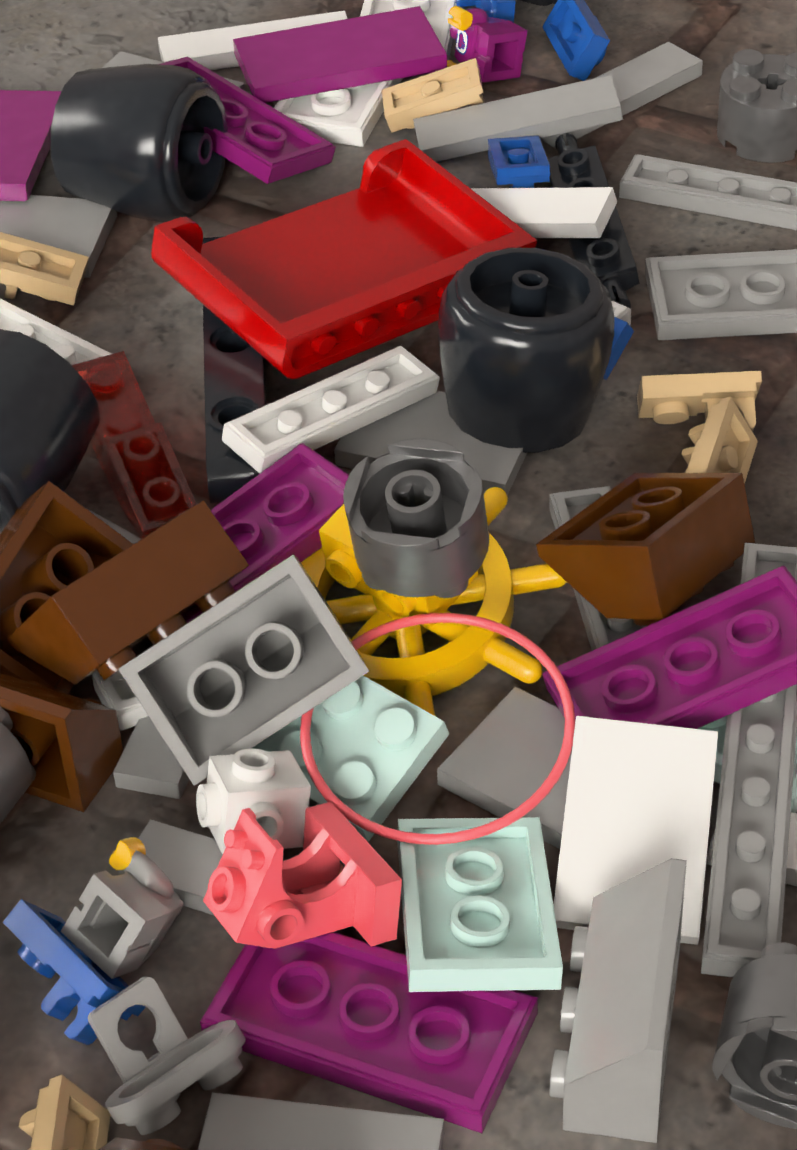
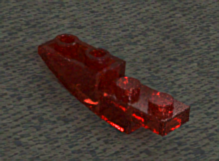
[72,351,197,538]

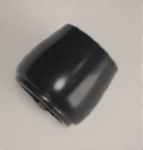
[51,64,228,222]
[438,248,614,453]
[0,329,100,534]

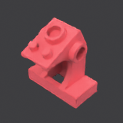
[203,802,402,949]

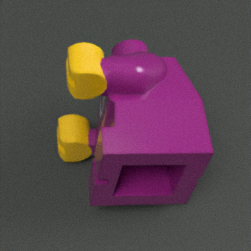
[447,6,528,83]

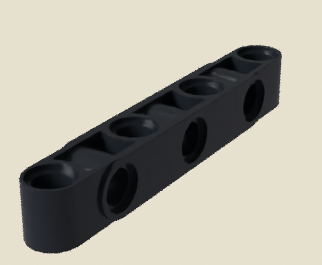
[202,236,267,503]

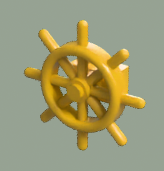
[301,487,567,716]

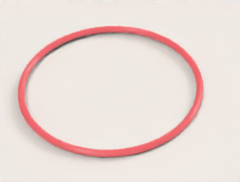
[300,613,575,845]

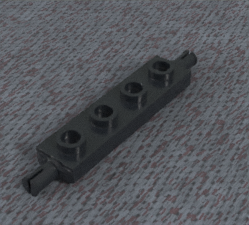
[547,133,640,308]

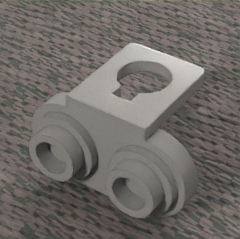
[88,977,246,1135]

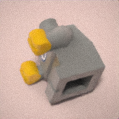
[61,837,184,979]

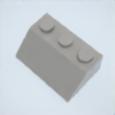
[118,555,369,786]
[550,858,687,1143]

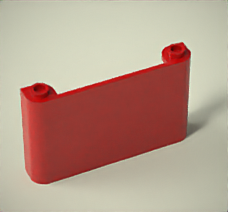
[151,139,537,379]

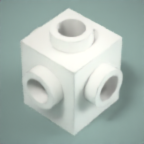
[196,748,311,854]

